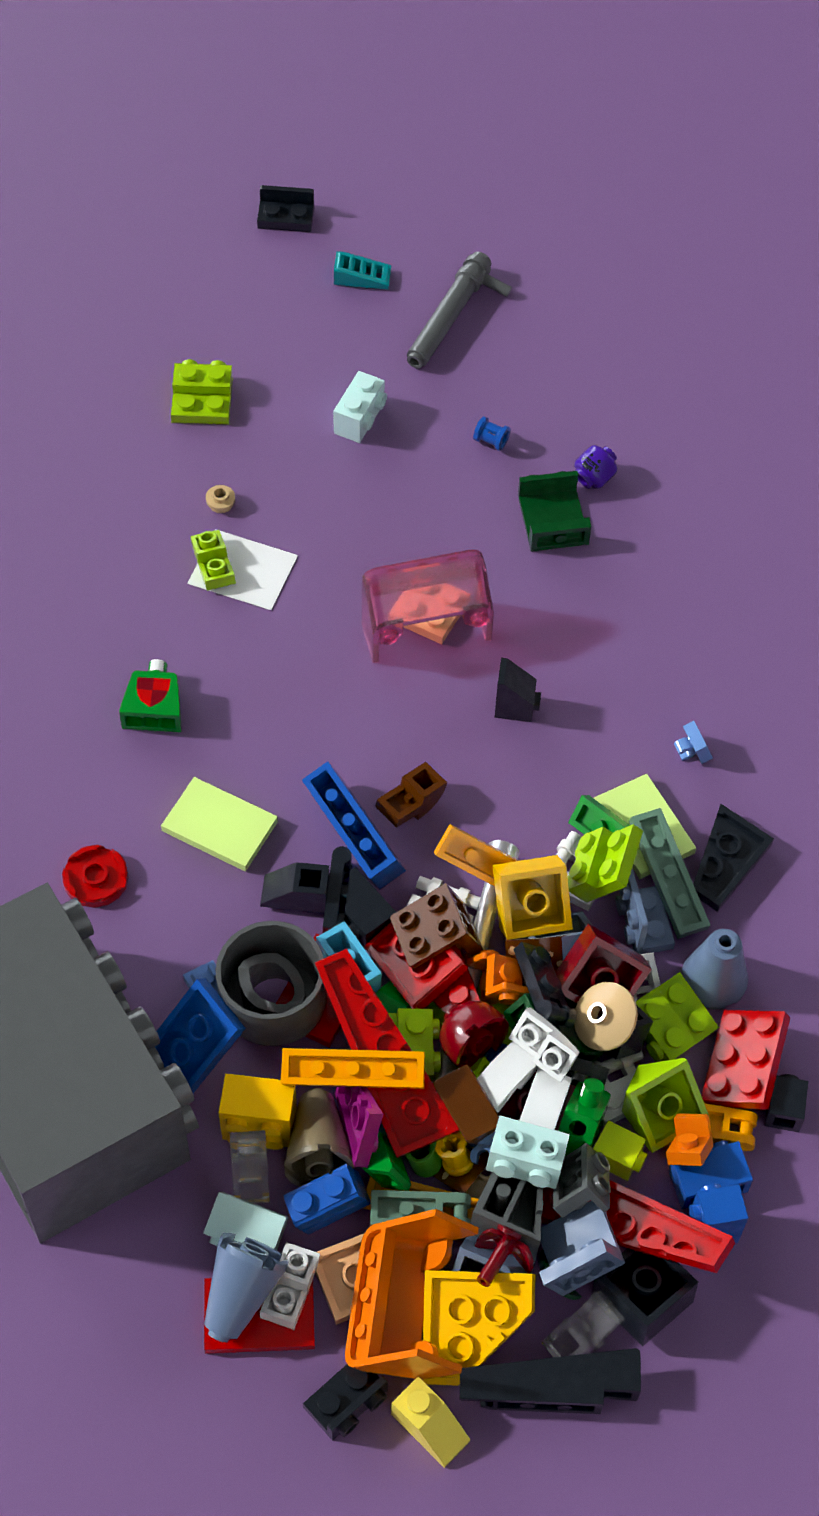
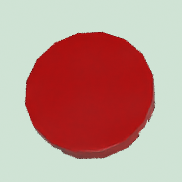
[62,845,129,908]

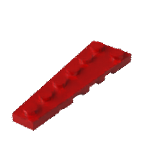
[315,948,460,1158]
[541,1180,735,1273]

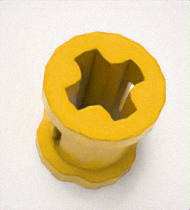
[435,1132,473,1177]

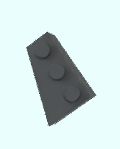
[470,1172,543,1262]

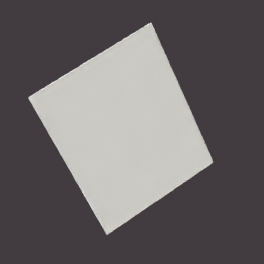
[187,529,298,610]

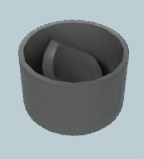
[215,921,327,1046]

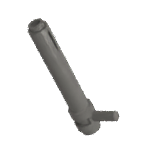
[407,252,512,369]

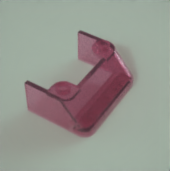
[362,549,494,663]

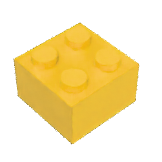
[493,855,573,940]
[219,1073,297,1150]

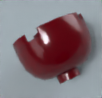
[439,1000,509,1068]

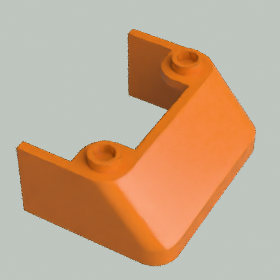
[345,1209,479,1380]

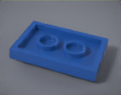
[155,978,246,1094]

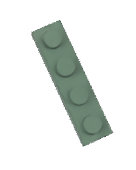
[629,808,710,939]

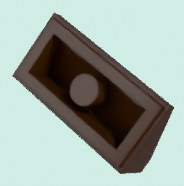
[433,1064,499,1144]

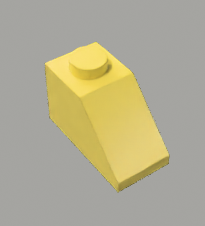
[391,1377,471,1468]

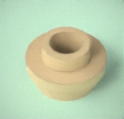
[206,485,235,513]

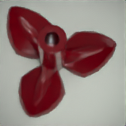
[475,1224,534,1287]

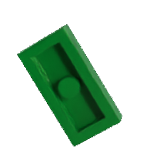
[568,795,630,834]

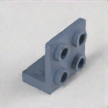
[615,869,675,954]
[539,1200,625,1296]

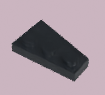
[693,804,774,912]

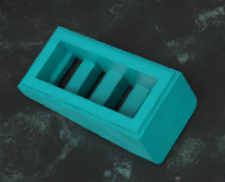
[334,251,392,290]

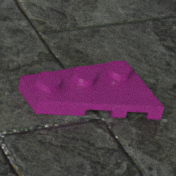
[335,1087,383,1167]

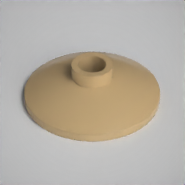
[574,982,638,1051]

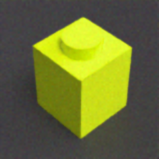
[593,1120,648,1181]

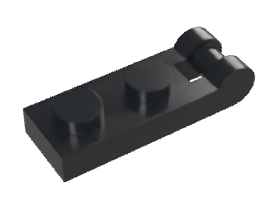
[323,846,352,933]
[513,941,577,1028]

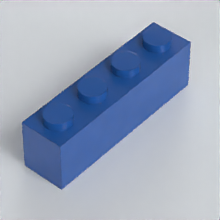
[302,761,406,890]

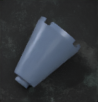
[682,929,748,1010]
[204,1233,289,1342]

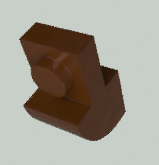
[375,762,447,828]

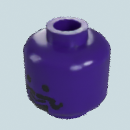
[574,445,617,489]

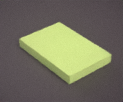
[594,774,696,879]
[161,777,278,872]

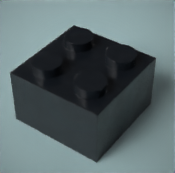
[591,1248,699,1346]

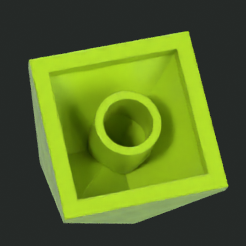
[622,1058,709,1153]

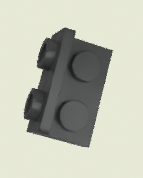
[553,1143,611,1218]

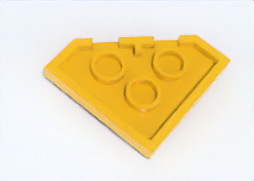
[422,1270,535,1386]

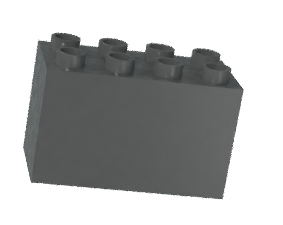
[0,882,199,1244]

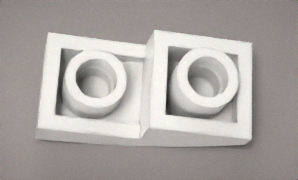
[509,1007,580,1082]
[477,1042,538,1113]
[519,1067,572,1130]
[260,1242,320,1330]

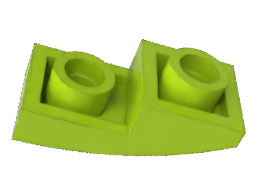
[190,529,236,591]

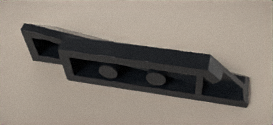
[459,1348,641,1414]

